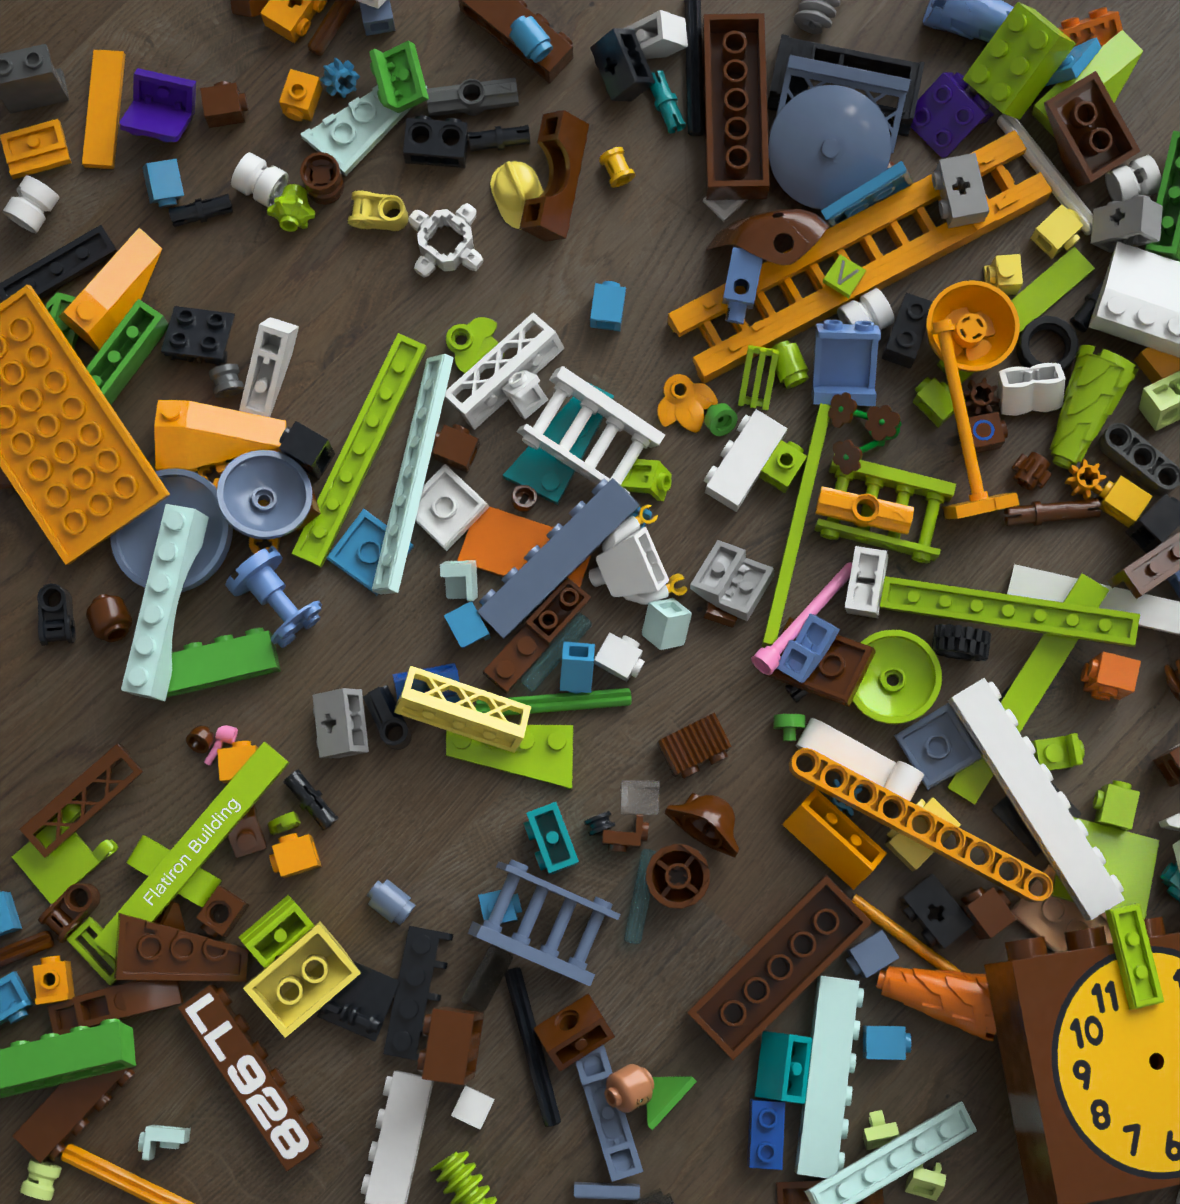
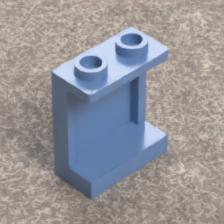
[811,320,881,406]

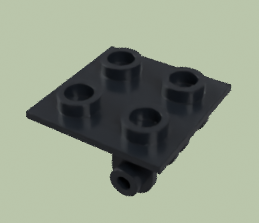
[161,306,235,366]
[317,961,400,1042]

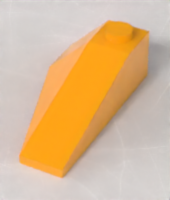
[58,228,162,352]
[154,400,287,472]

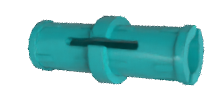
[650,70,686,134]

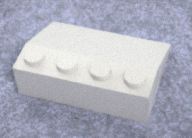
[1089,241,1180,358]

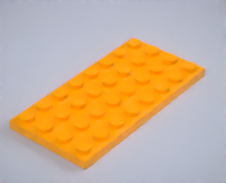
[0,285,170,565]

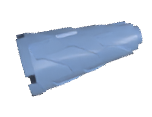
[923,0,1014,42]

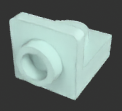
[138,1125,191,1161]

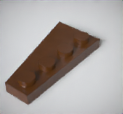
[114,913,248,982]

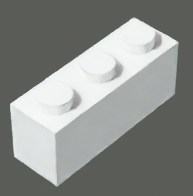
[704,409,788,512]

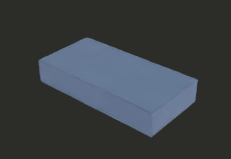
[574,1182,640,1200]

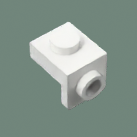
[501,369,548,419]

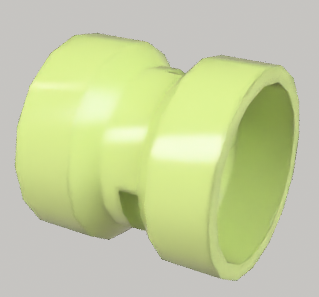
[20,1159,62,1201]

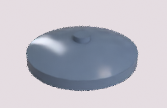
[768,85,891,210]
[110,468,233,592]

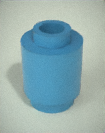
[509,16,553,63]

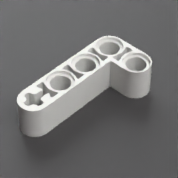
[796,718,924,801]

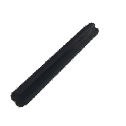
[684,0,704,136]
[504,967,561,1127]

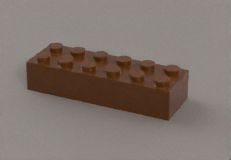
[702,13,770,200]
[686,875,873,1060]
[417,1007,485,1085]

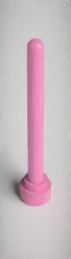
[751,562,852,675]

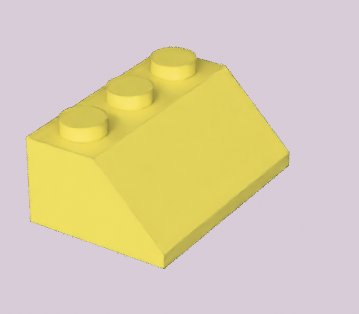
[243,921,361,1038]

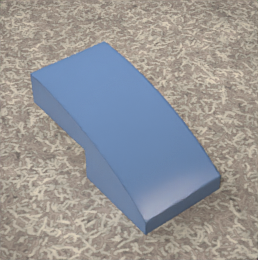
[777,613,840,683]

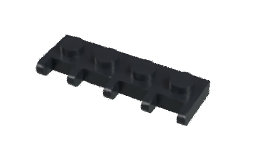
[383,926,454,1061]

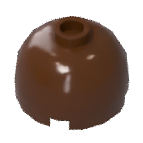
[646,844,710,909]

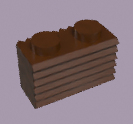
[657,713,732,779]

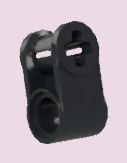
[37,583,76,646]

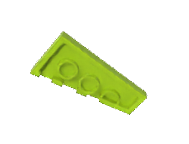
[446,725,573,789]

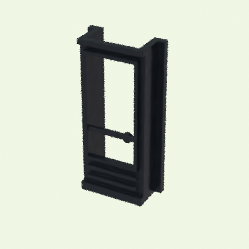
[767,34,925,137]

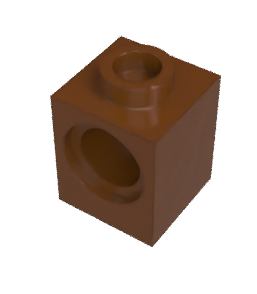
[196,886,249,938]

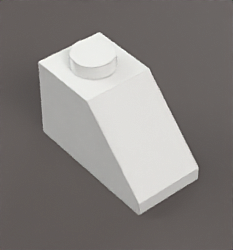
[623,10,688,59]

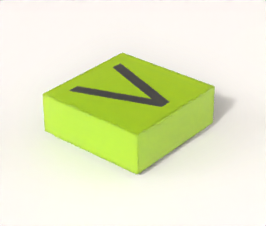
[823,254,866,299]

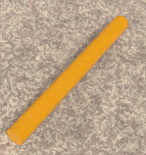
[851,894,961,972]

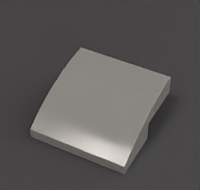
[690,540,774,621]

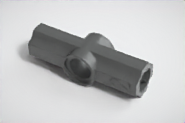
[427,78,519,117]

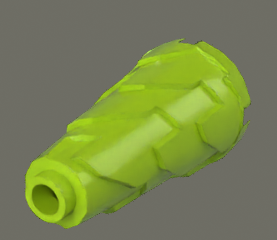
[1049,345,1138,469]

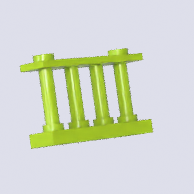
[814,453,956,563]

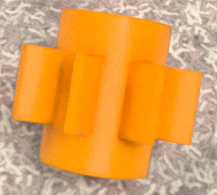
[1065,459,1106,500]

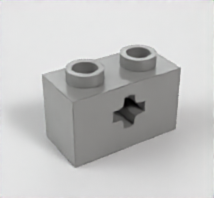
[932,153,989,228]
[1091,195,1163,253]
[312,688,369,758]

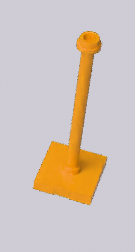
[931,319,1019,519]

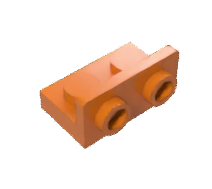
[1058,7,1123,47]

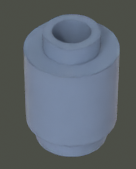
[367,879,416,925]

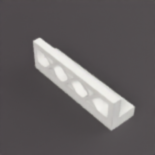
[445,312,565,430]

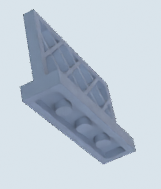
[776,55,911,154]

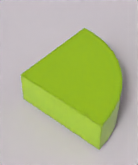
[267,811,301,836]

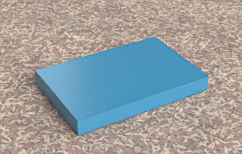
[821,161,914,227]

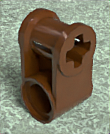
[38,883,101,943]

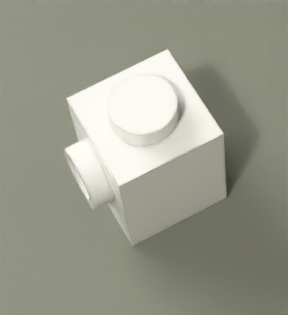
[594,632,645,682]

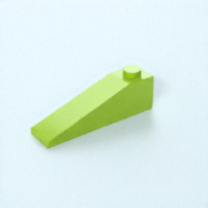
[1032,30,1143,138]

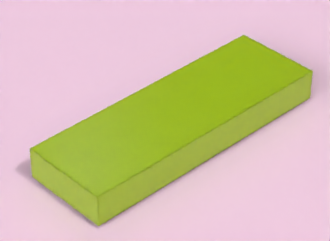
[1105,903,1164,1010]

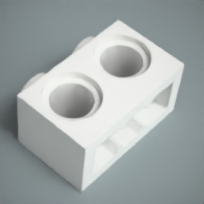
[845,546,889,618]

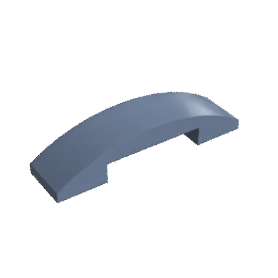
[575,1044,643,1182]

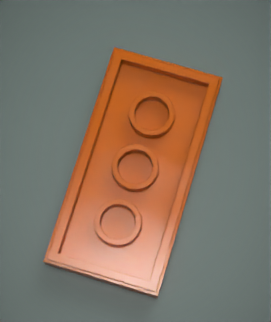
[457,507,592,593]

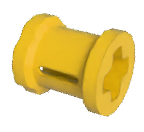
[599,147,636,188]

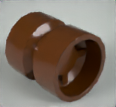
[300,152,344,205]

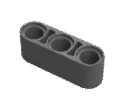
[1098,423,1180,496]

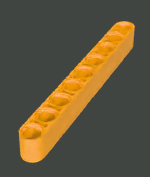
[789,748,1053,902]

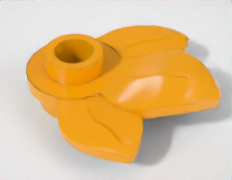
[657,374,718,433]

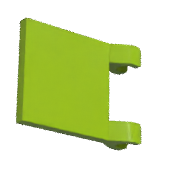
[12,804,118,904]

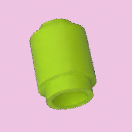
[769,340,809,389]

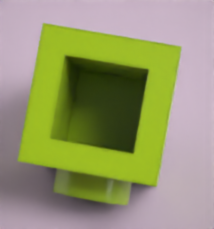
[759,440,807,493]
[1093,780,1140,831]

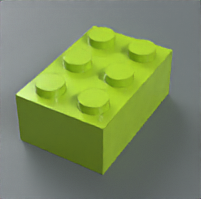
[963,2,1076,120]

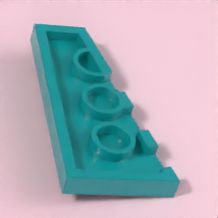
[502,382,614,505]

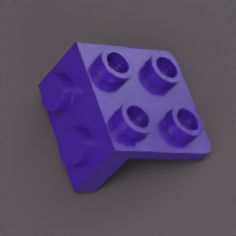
[119,68,196,142]
[911,72,994,157]

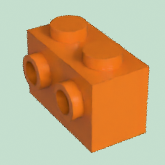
[1081,651,1141,701]

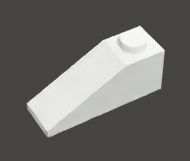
[239,317,299,417]

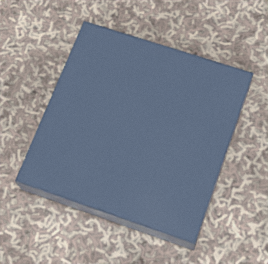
[894,703,983,791]

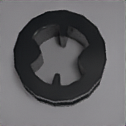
[584,811,616,836]

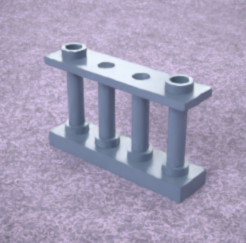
[467,859,621,986]

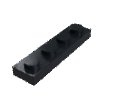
[0,225,117,301]

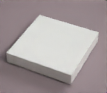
[415,464,490,551]

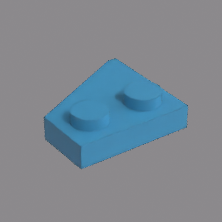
[1045,37,1102,86]

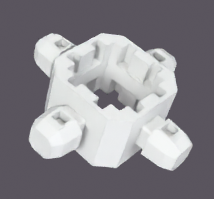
[408,203,483,278]

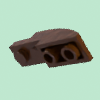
[483,577,591,694]
[47,980,184,1035]

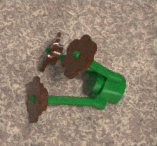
[828,392,902,475]

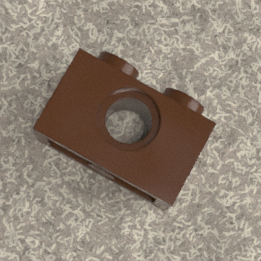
[534,993,615,1071]

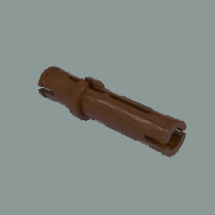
[1004,498,1101,526]

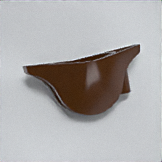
[664,793,739,858]

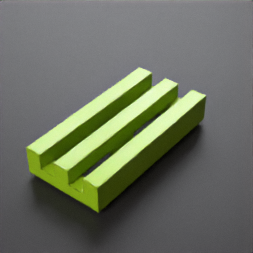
[738,345,779,410]
[66,917,116,986]

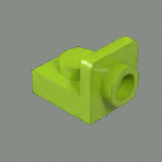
[621,459,672,501]
[1031,733,1085,771]

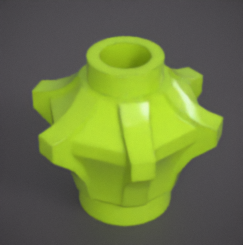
[267,184,316,232]

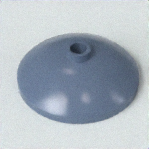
[217,450,312,539]

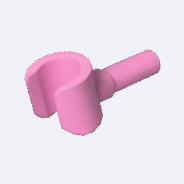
[204,725,238,766]

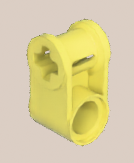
[348,191,409,231]

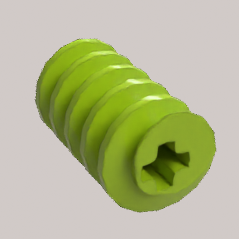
[429,1151,497,1204]

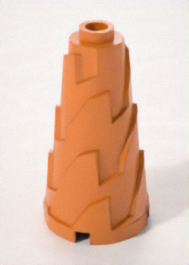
[876,966,996,1042]

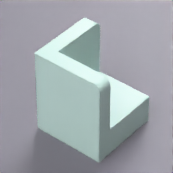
[440,560,478,601]
[642,598,692,650]

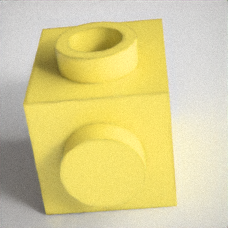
[1030,204,1083,259]

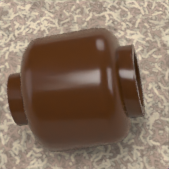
[86,594,133,642]

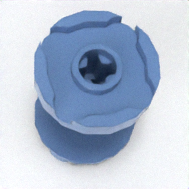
[225,546,322,648]

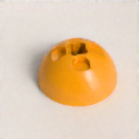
[926,280,1020,372]

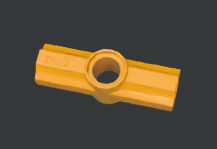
[815,486,914,535]

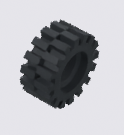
[931,624,992,661]

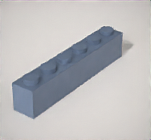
[477,478,641,639]

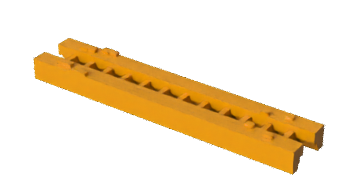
[667,130,1052,384]

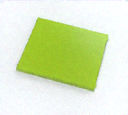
[1051,817,1160,919]

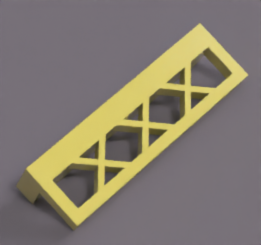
[394,666,531,753]

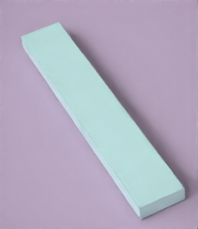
[805,1101,977,1204]

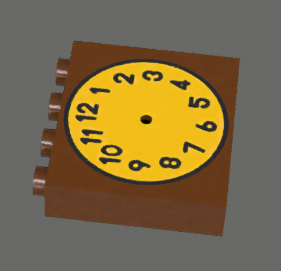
[984,917,1180,1204]

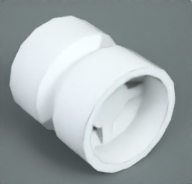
[231,153,289,207]
[1105,155,1162,202]
[2,175,60,234]
[837,288,895,330]

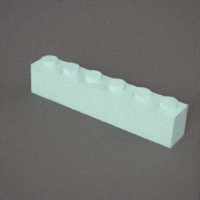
[794,976,864,1178]

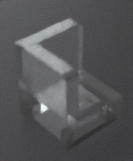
[621,780,660,815]

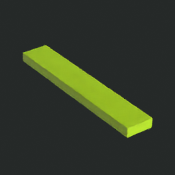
[937,246,1095,384]

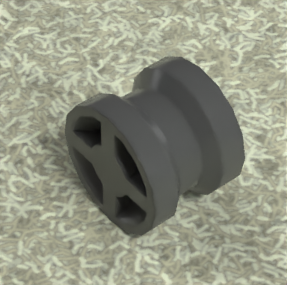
[208,364,244,398]

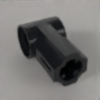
[363,685,412,750]

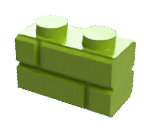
[238,895,315,969]

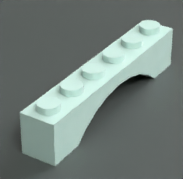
[121,504,209,701]

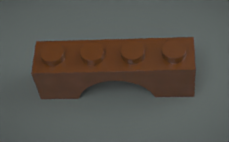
[519,110,589,242]

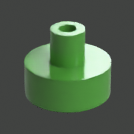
[704,403,738,436]
[774,714,805,742]

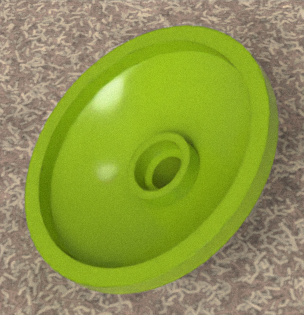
[852,630,942,724]

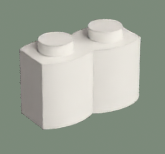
[997,363,1065,416]

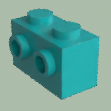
[523,802,579,875]
[755,1031,813,1104]

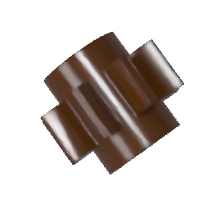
[963,378,1000,416]
[1011,452,1052,491]

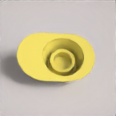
[490,161,544,230]

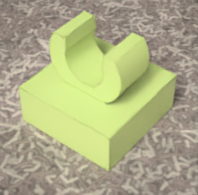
[863,1110,899,1150]
[905,1162,946,1201]

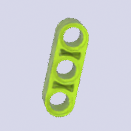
[126,835,222,908]

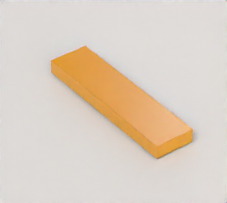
[82,50,125,169]

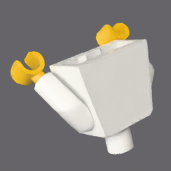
[589,505,687,605]

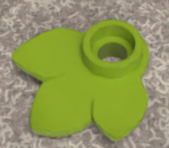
[446,317,504,374]

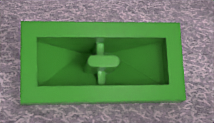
[646,1076,697,1130]

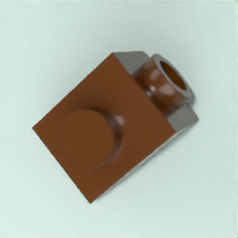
[228,805,267,858]
[602,814,649,853]

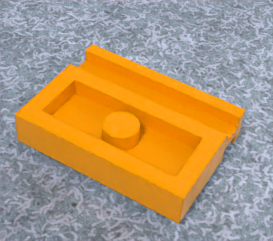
[0,119,72,179]

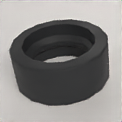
[1016,316,1078,372]

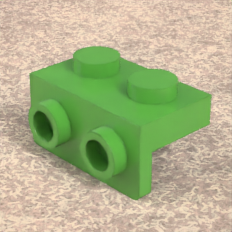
[369,41,429,113]

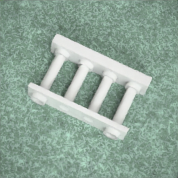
[517,366,665,494]

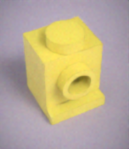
[983,254,1023,295]

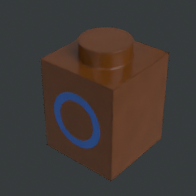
[957,412,1008,453]

